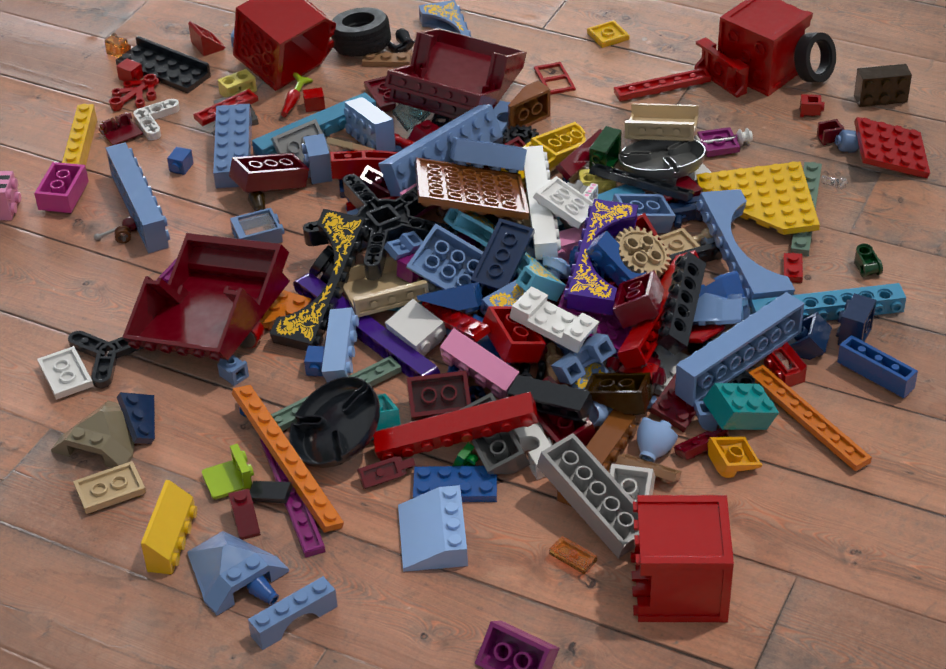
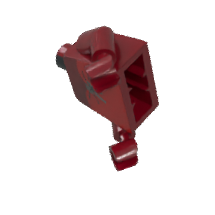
[605,351,667,392]

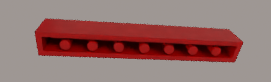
[373,392,539,461]

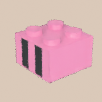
[0,171,21,220]

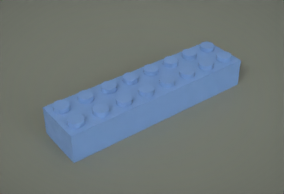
[379,105,503,196]
[105,142,170,253]
[675,292,804,406]

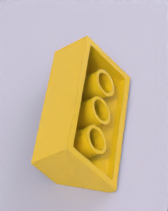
[141,480,197,575]

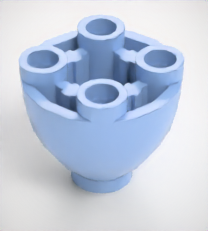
[637,417,678,462]

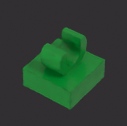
[452,442,479,466]

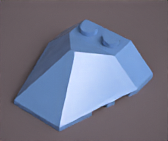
[693,293,751,325]
[187,531,289,616]

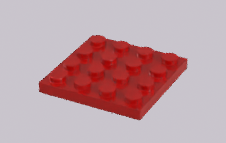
[854,117,930,179]

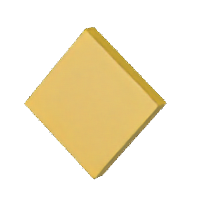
[587,20,630,48]

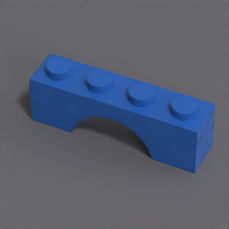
[586,231,646,287]

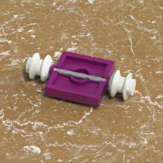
[688,127,753,157]

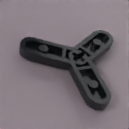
[68,331,144,388]

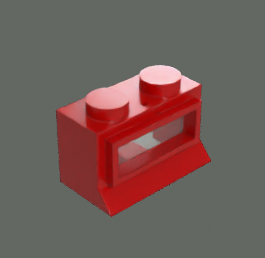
[764,342,807,387]

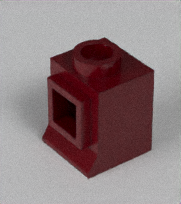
[817,119,845,146]

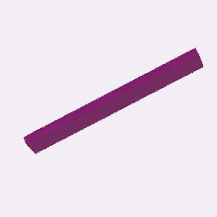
[260,438,326,558]

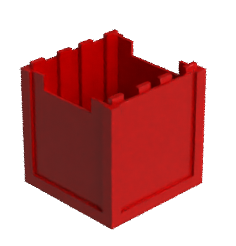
[718,0,813,96]
[631,495,734,623]

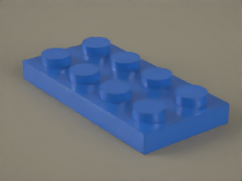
[413,466,497,502]

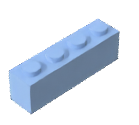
[322,307,359,382]

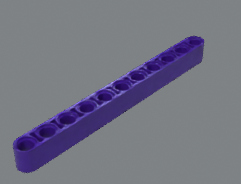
[293,273,440,377]

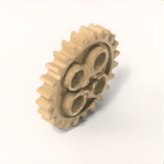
[615,226,671,278]

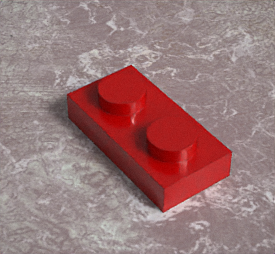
[783,253,803,283]

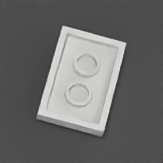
[37,346,94,400]

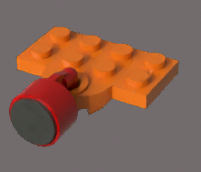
[240,290,312,348]

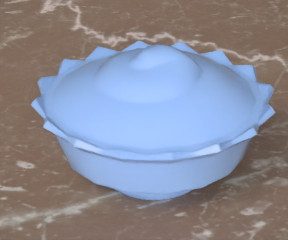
[542,255,571,280]

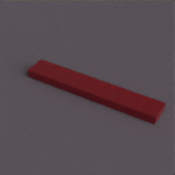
[556,129,602,180]

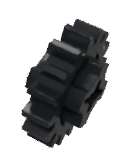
[503,125,539,144]

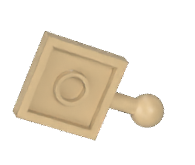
[659,228,713,255]

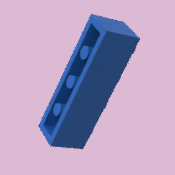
[837,335,918,398]

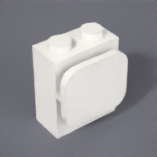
[385,299,446,356]

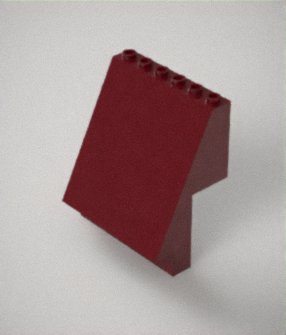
[384,28,527,119]
[122,233,290,361]

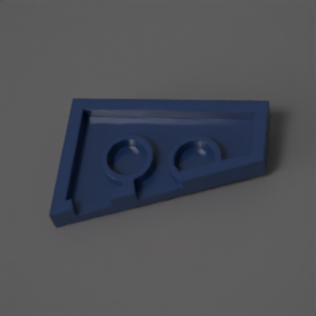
[116,392,155,444]

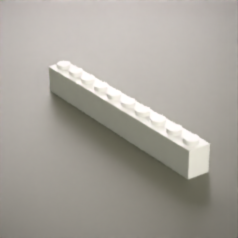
[522,145,561,260]

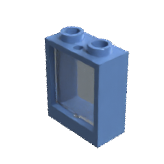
[230,208,285,243]

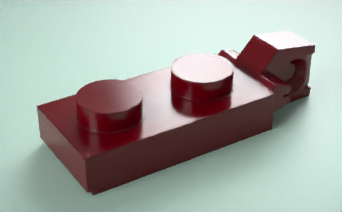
[674,428,729,460]
[357,456,416,489]

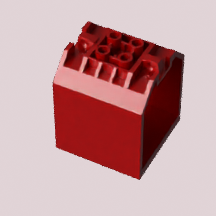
[233,0,336,91]

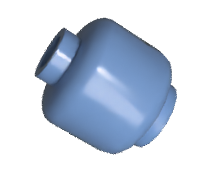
[835,130,859,153]

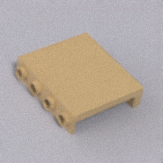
[625,103,699,141]
[343,257,429,317]

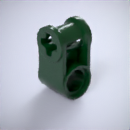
[854,243,883,278]

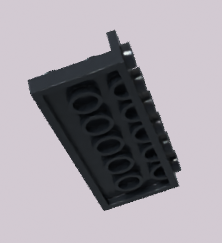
[116,36,211,94]

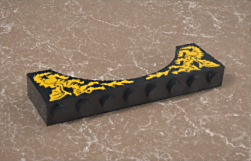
[270,209,369,351]

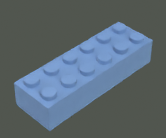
[213,104,252,188]

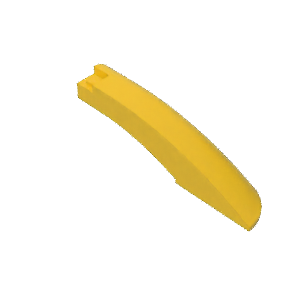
[501,122,586,189]

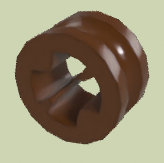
[115,226,131,244]

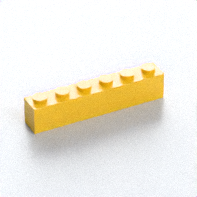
[62,104,97,166]

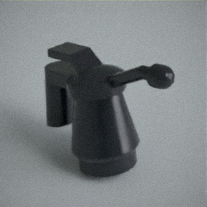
[387,28,415,53]

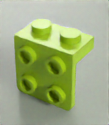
[202,443,254,500]

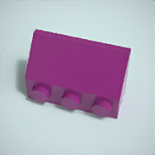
[475,620,560,669]

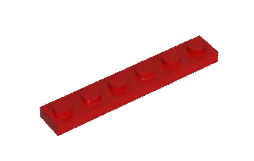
[614,68,711,101]
[422,302,491,342]

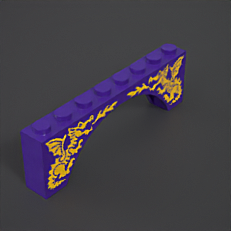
[564,199,638,315]

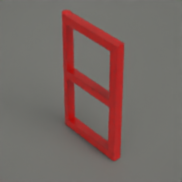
[534,62,576,95]

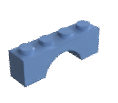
[248,576,338,650]

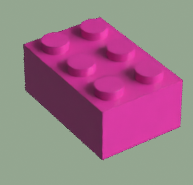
[34,162,89,213]

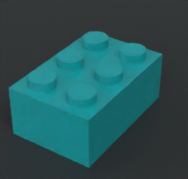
[703,383,779,430]

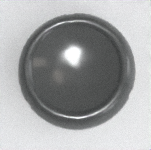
[619,139,706,181]

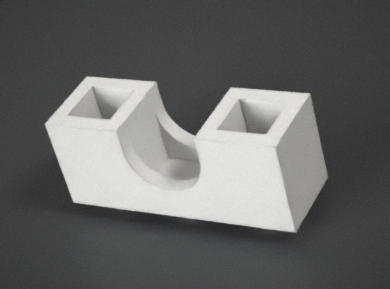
[512,423,552,480]

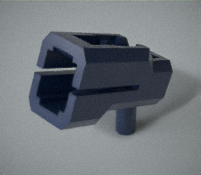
[668,195,703,229]

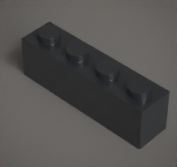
[507,375,594,423]

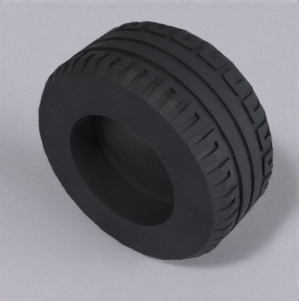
[331,7,391,57]

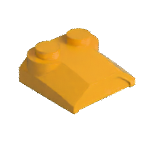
[707,437,763,478]

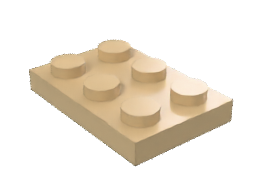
[73,461,146,514]

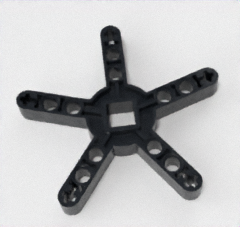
[303,174,458,281]

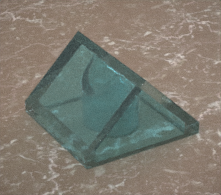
[392,104,431,132]

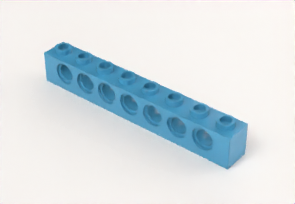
[750,283,906,321]

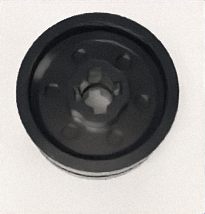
[309,245,334,284]

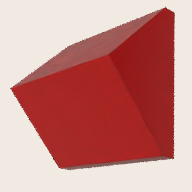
[188,21,226,56]

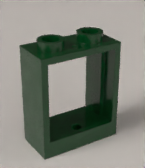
[589,126,622,169]

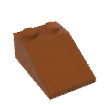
[508,80,550,130]

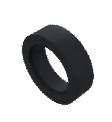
[794,32,836,82]

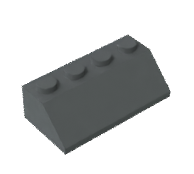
[459,392,530,474]

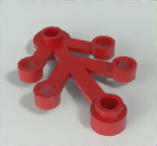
[109,74,159,111]

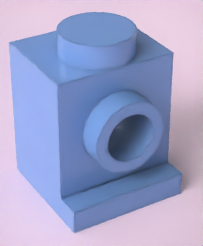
[217,355,249,386]

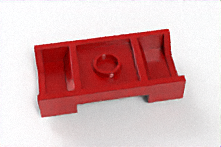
[694,37,749,98]

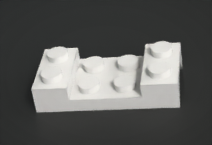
[509,286,599,353]

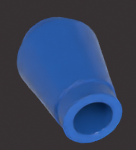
[247,576,279,605]

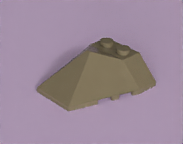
[51,401,135,468]

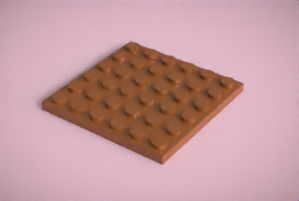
[415,157,529,221]

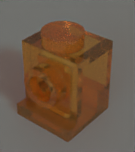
[105,33,131,58]

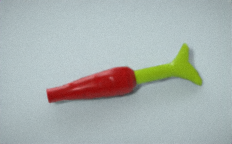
[281,73,313,117]

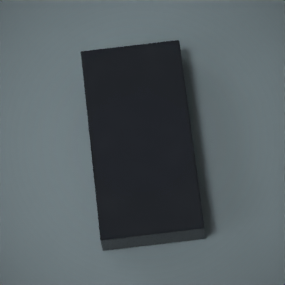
[250,481,293,503]

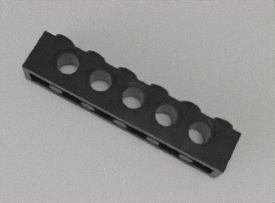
[657,251,706,355]

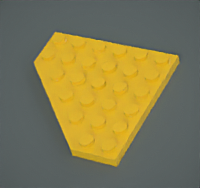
[696,161,820,235]

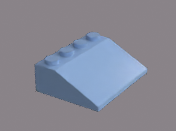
[398,485,468,572]

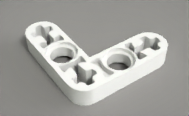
[133,99,180,140]

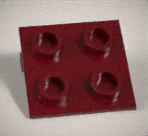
[98,112,143,145]

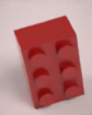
[482,306,546,363]

